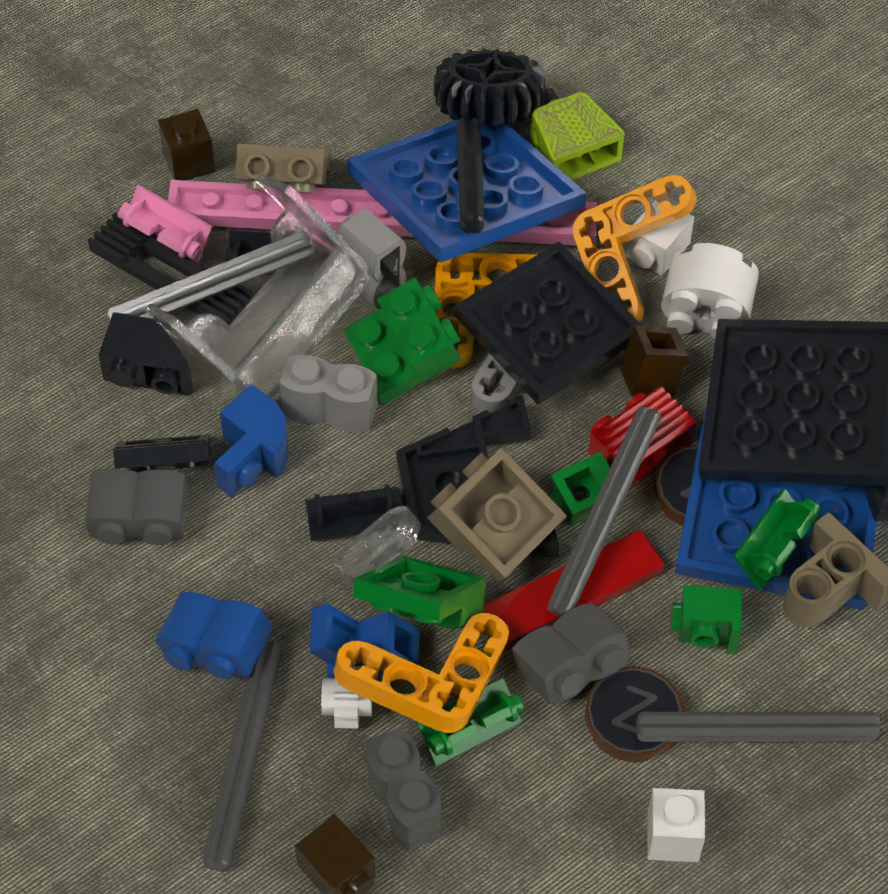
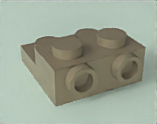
[235,143,332,193]
[427,447,567,582]

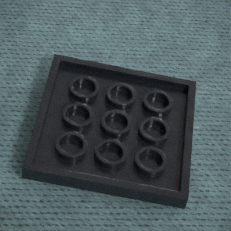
[698,319,888,486]

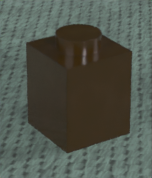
[158,109,216,181]
[619,325,689,398]
[295,814,376,894]

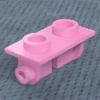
[118,185,213,263]

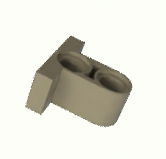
[783,512,888,627]

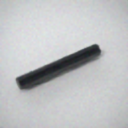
[457,117,485,233]

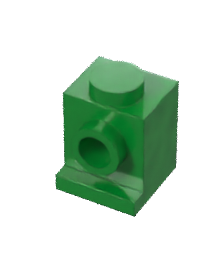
[547,451,610,527]
[670,585,742,654]

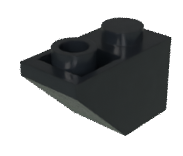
[98,312,193,395]

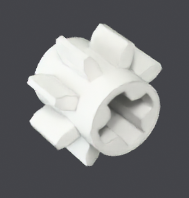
[321,666,373,729]

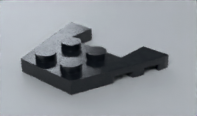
[396,395,559,557]

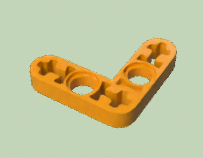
[573,175,697,323]
[435,253,538,369]
[333,613,509,733]

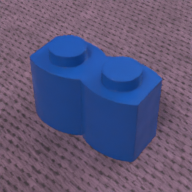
[155,592,273,680]

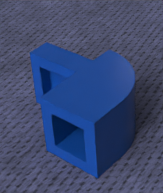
[214,384,289,498]
[310,603,419,682]

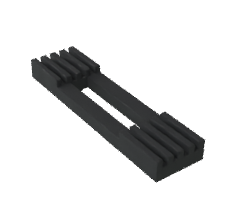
[88,212,254,331]

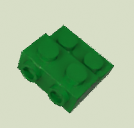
[343,278,462,404]
[353,555,487,629]

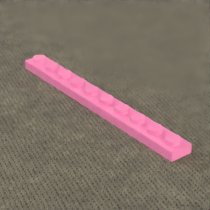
[167,180,597,246]

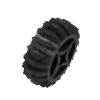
[434,48,546,127]

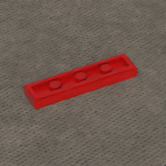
[483,530,665,651]

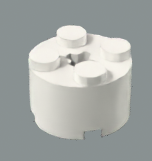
[661,243,759,339]

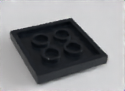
[454,242,642,405]

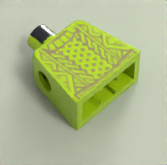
[530,88,625,180]

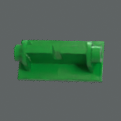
[733,489,820,590]
[416,677,524,766]

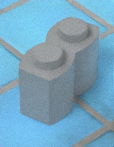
[337,208,406,309]
[279,355,377,433]

